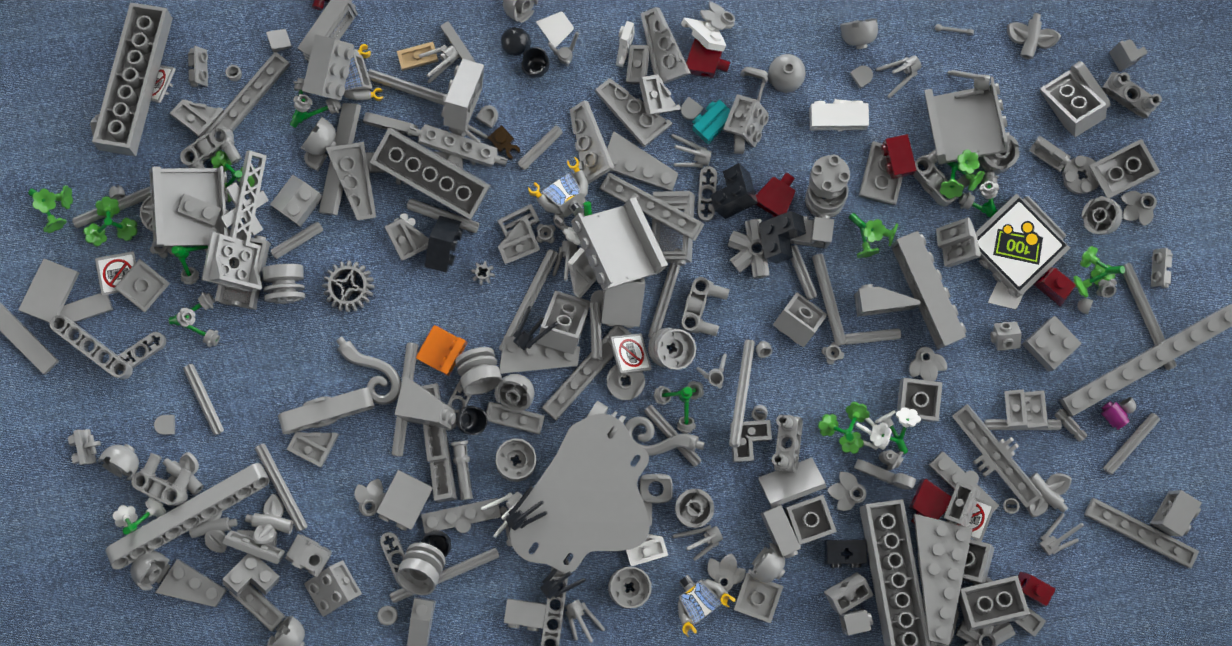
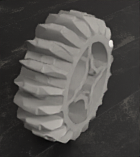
[322,260,375,312]

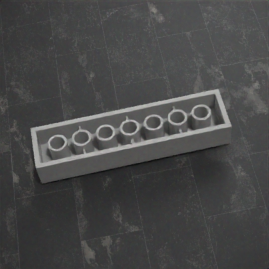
[92,2,173,156]
[859,499,931,646]

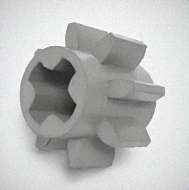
[471,261,495,286]

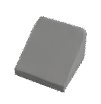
[266,29,292,52]

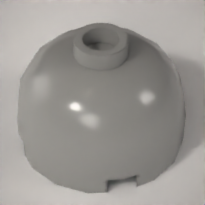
[503,0,538,23]
[840,18,878,49]
[768,54,806,93]
[301,117,336,156]
[1082,196,1123,235]
[494,374,535,413]
[98,444,139,480]
[748,543,785,583]
[130,551,170,590]
[267,616,305,646]

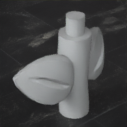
[1007,13,1061,59]
[163,452,203,497]
[1028,472,1072,517]
[245,494,294,544]
[189,512,238,553]

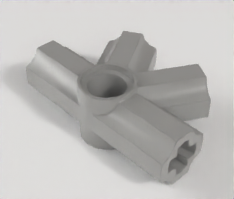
[728,219,770,278]
[955,620,1015,646]

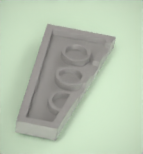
[570,101,614,184]
[499,336,580,374]

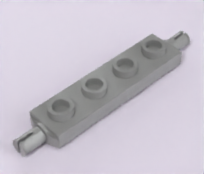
[408,124,508,167]

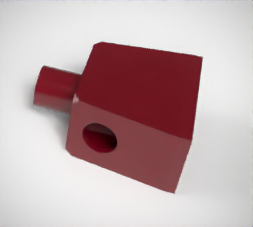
[686,38,731,78]
[755,173,796,217]
[1033,268,1076,306]
[909,479,952,525]
[1018,572,1056,607]

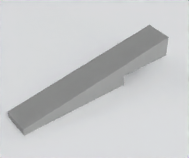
[422,383,457,503]

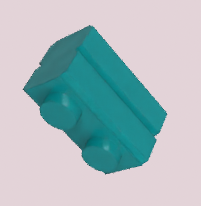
[692,100,731,144]

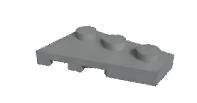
[156,559,227,607]

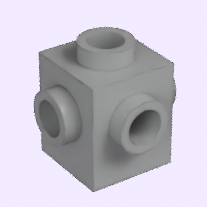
[990,321,1022,351]

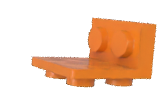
[416,325,468,376]

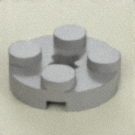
[1062,156,1099,194]
[607,365,645,401]

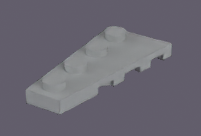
[641,7,691,84]
[595,78,673,147]
[607,131,679,191]
[325,142,376,220]

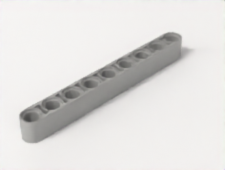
[105,463,270,569]

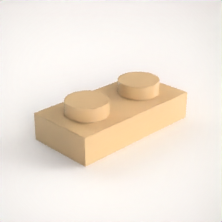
[397,42,439,71]

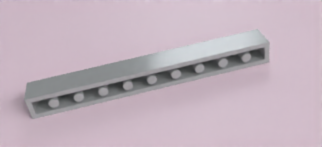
[1059,304,1232,416]

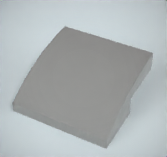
[936,217,981,268]
[1004,389,1048,430]

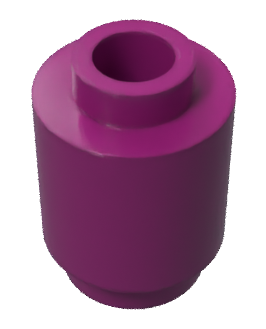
[1101,401,1130,430]

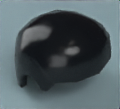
[501,27,531,56]
[521,47,550,78]
[456,405,488,435]
[420,530,452,557]

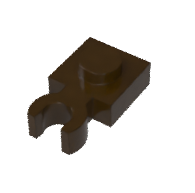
[488,125,521,160]

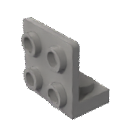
[723,95,769,147]
[304,560,362,617]

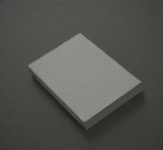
[859,141,903,206]
[18,259,79,323]
[758,458,827,508]

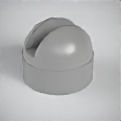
[225,65,242,82]
[109,185,126,200]
[1077,298,1093,315]
[756,341,773,358]
[1119,397,1136,414]
[752,405,768,421]
[1003,498,1020,514]

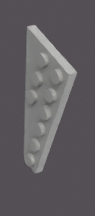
[913,514,973,646]

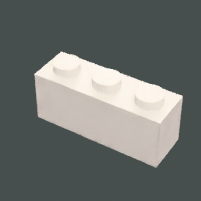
[809,101,869,130]

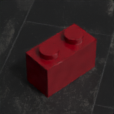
[881,134,917,179]

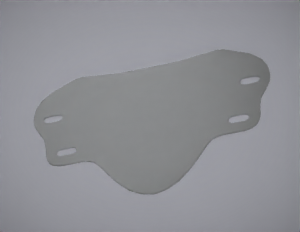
[510,413,650,573]

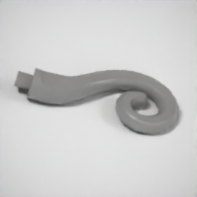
[336,337,401,405]
[625,417,705,456]

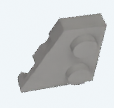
[639,75,681,115]
[170,100,224,138]
[498,216,540,264]
[384,218,429,261]
[286,432,339,467]

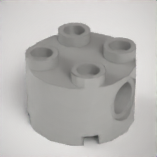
[978,135,1020,175]
[809,154,850,199]
[674,489,714,528]
[285,534,332,577]

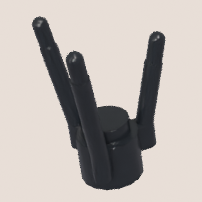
[513,306,557,350]
[506,486,548,531]
[540,553,586,599]

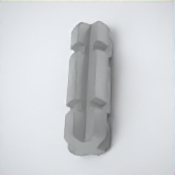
[1055,409,1087,442]

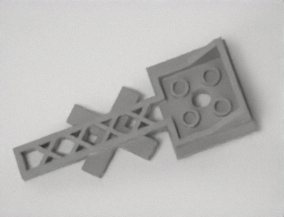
[202,150,269,293]

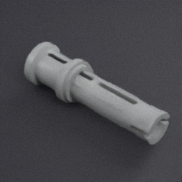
[451,440,473,500]

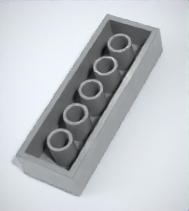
[370,128,491,219]
[891,231,966,350]

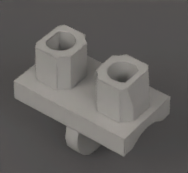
[68,429,101,465]

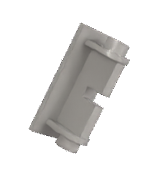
[188,46,208,87]
[1029,135,1071,172]
[1151,248,1173,288]
[879,450,904,471]

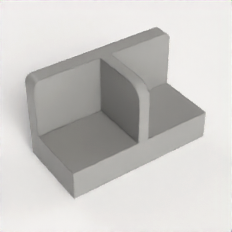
[1109,39,1148,71]

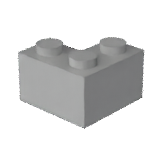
[790,215,834,248]
[730,420,772,463]
[223,553,280,597]

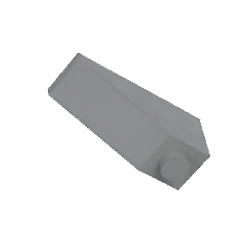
[407,597,436,646]

